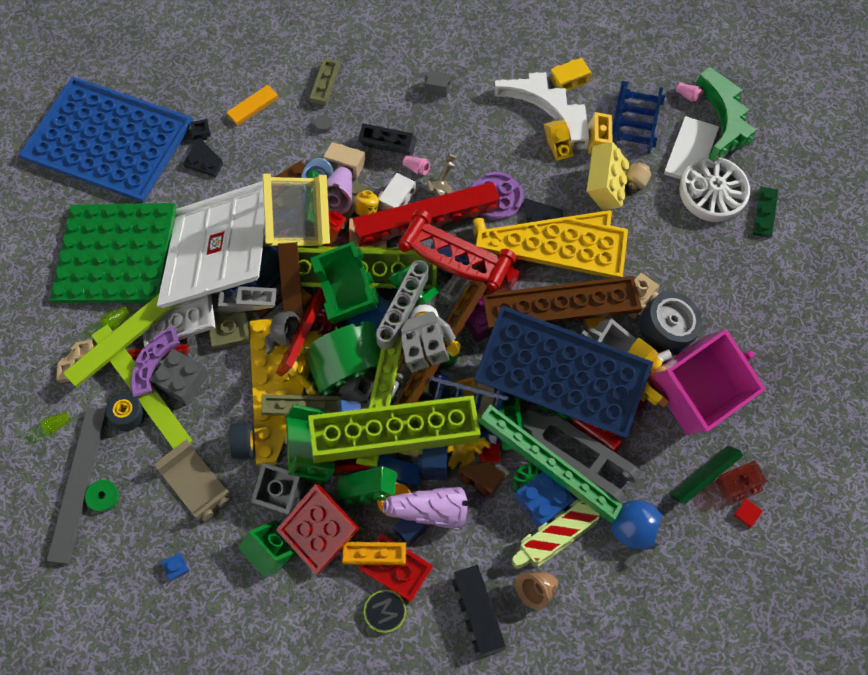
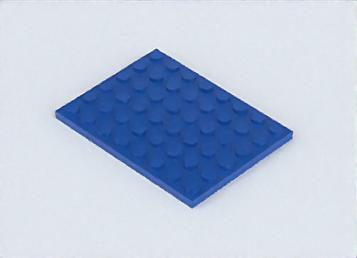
[19,76,193,203]

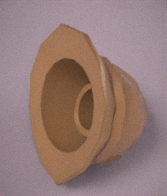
[514,572,559,610]

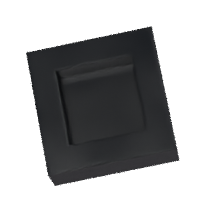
[190,119,211,140]

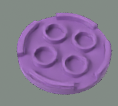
[471,172,523,221]

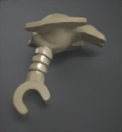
[427,154,457,196]

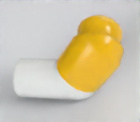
[651,350,672,373]

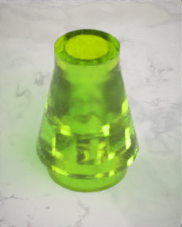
[100,306,130,330]
[39,411,71,436]

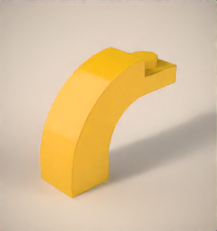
[628,337,669,407]

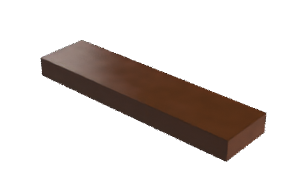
[278,242,304,318]

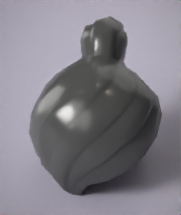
[264,311,300,355]

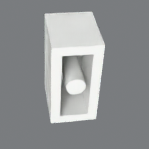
[378,173,416,210]

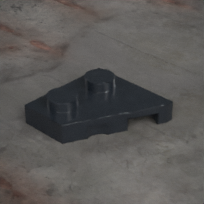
[183,138,223,177]
[524,198,563,223]

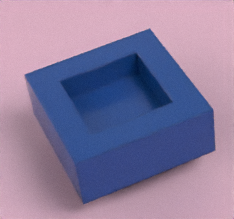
[161,552,190,581]

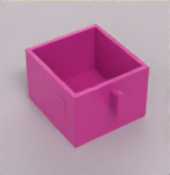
[648,329,766,435]

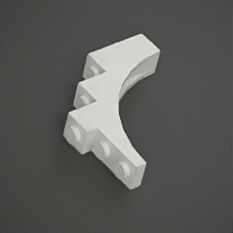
[495,72,589,150]

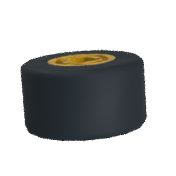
[105,393,145,431]
[229,423,254,459]

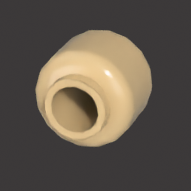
[626,162,651,190]

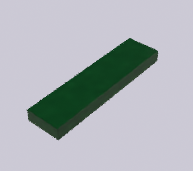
[669,445,743,505]

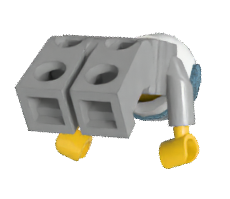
[401,304,460,373]

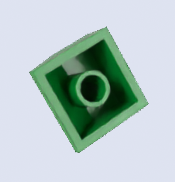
[238,520,297,578]

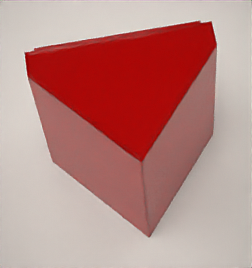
[503,268,519,290]

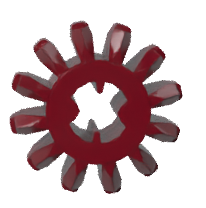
[313,309,346,336]

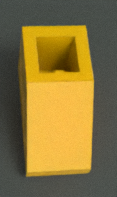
[544,119,573,161]

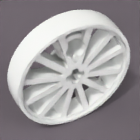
[679,157,750,222]

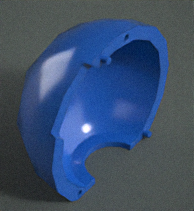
[611,500,662,549]

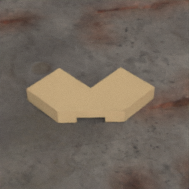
[56,339,96,383]

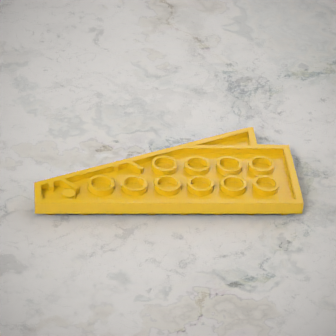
[476,210,628,278]
[249,318,323,466]

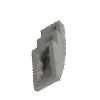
[211,287,277,312]

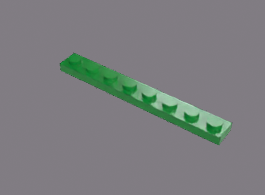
[478,405,623,523]

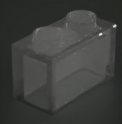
[439,275,472,311]

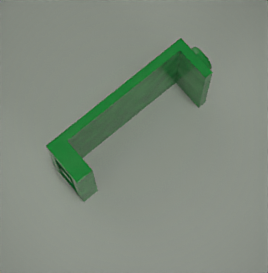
[286,404,335,481]

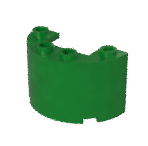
[310,242,379,325]
[303,321,381,396]

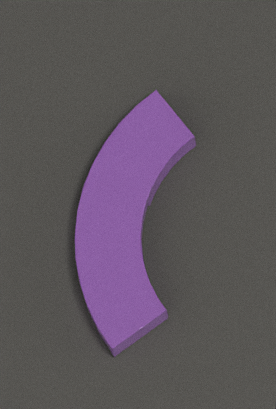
[131,326,180,398]

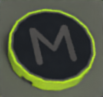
[364,590,407,634]

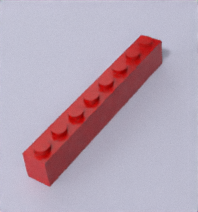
[353,182,500,246]

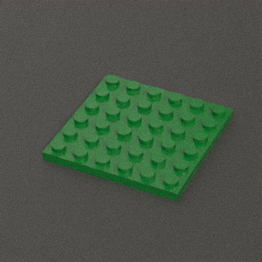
[50,203,177,303]

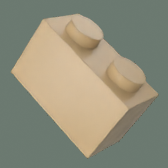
[323,142,365,179]

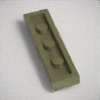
[261,394,341,416]

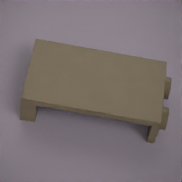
[154,439,233,523]

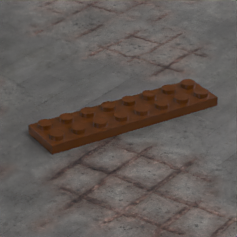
[482,276,642,331]

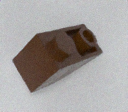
[458,462,505,499]

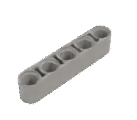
[376,260,428,350]

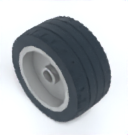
[639,292,702,354]

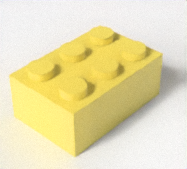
[587,142,629,210]

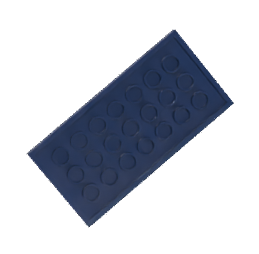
[474,305,654,438]

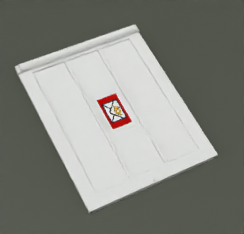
[157,181,265,308]

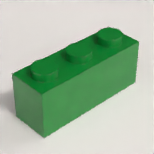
[336,466,397,507]

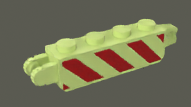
[512,499,600,570]

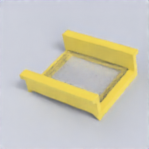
[262,174,330,247]

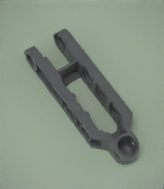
[521,410,641,503]

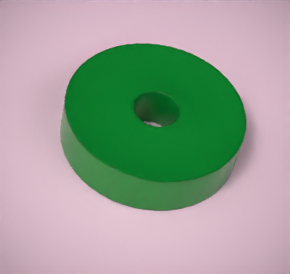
[85,480,119,513]

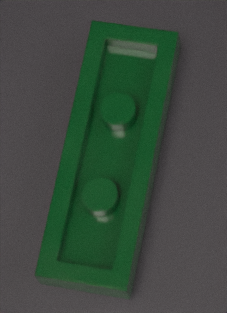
[752,186,778,238]

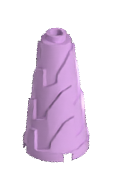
[383,487,467,529]

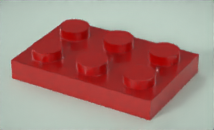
[358,533,434,603]

